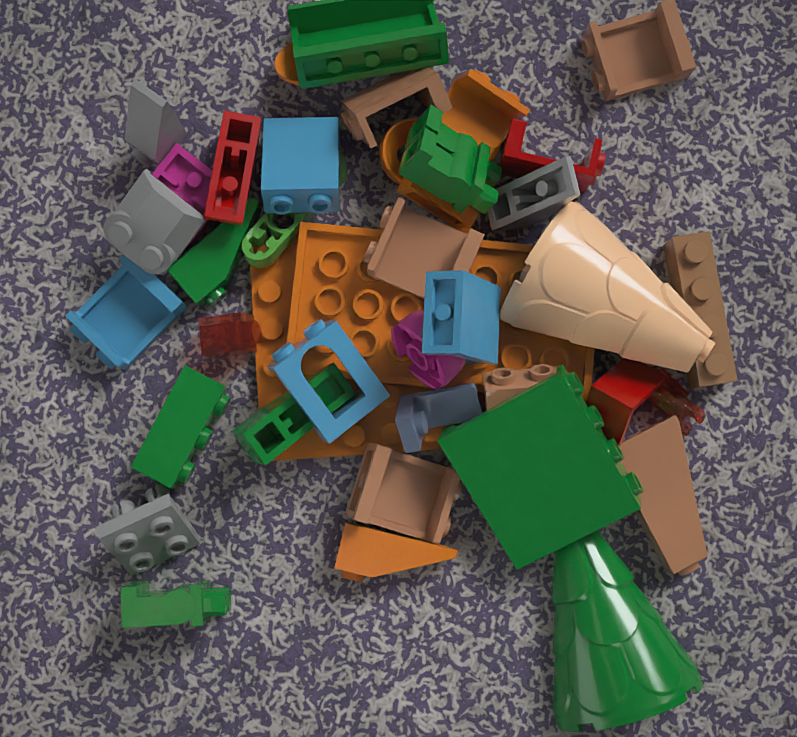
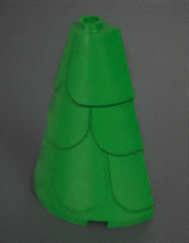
[551,530,703,732]

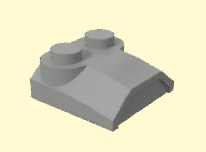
[103,169,207,275]

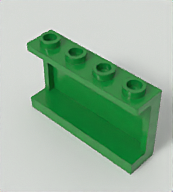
[287,0,449,89]

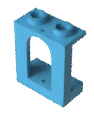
[267,319,390,444]

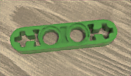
[242,152,348,268]

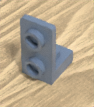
[395,383,483,453]

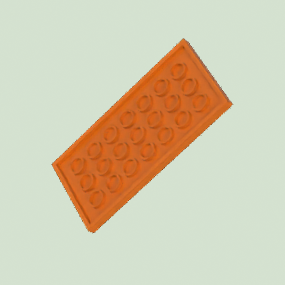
[287,221,595,403]

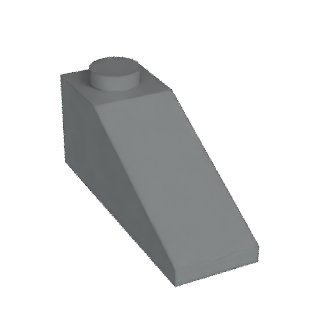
[125,79,187,168]
[487,156,580,231]

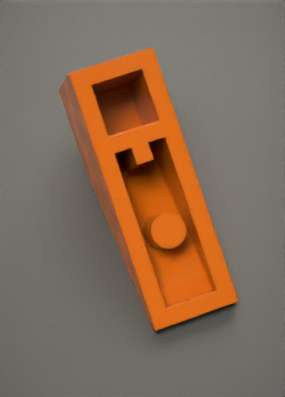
[334,522,458,582]

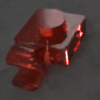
[648,368,706,436]

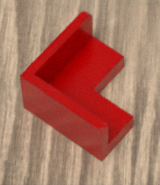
[586,358,666,447]

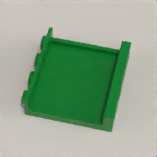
[437,364,644,570]

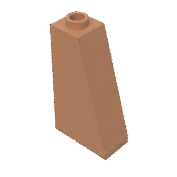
[620,415,708,576]

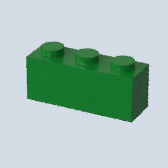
[131,365,231,488]

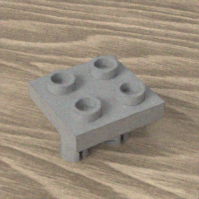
[96,484,201,576]

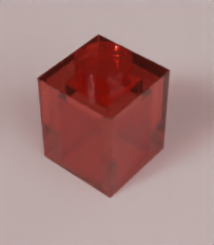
[198,312,261,358]

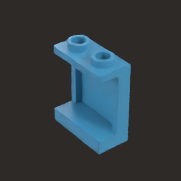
[261,117,340,214]
[65,255,188,370]
[422,270,501,364]

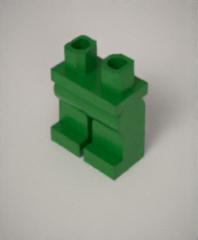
[398,104,502,214]
[121,580,231,628]

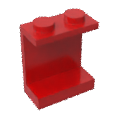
[499,118,606,194]

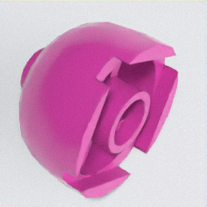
[391,310,466,389]

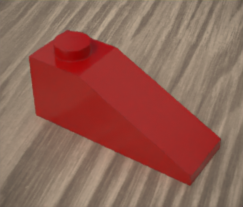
[204,110,261,225]

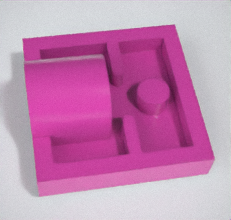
[151,143,213,248]

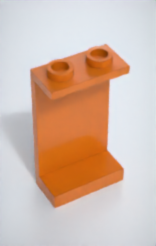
[396,69,530,229]

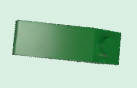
[167,197,262,308]
[231,363,356,466]

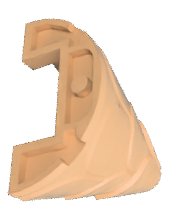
[500,201,715,372]

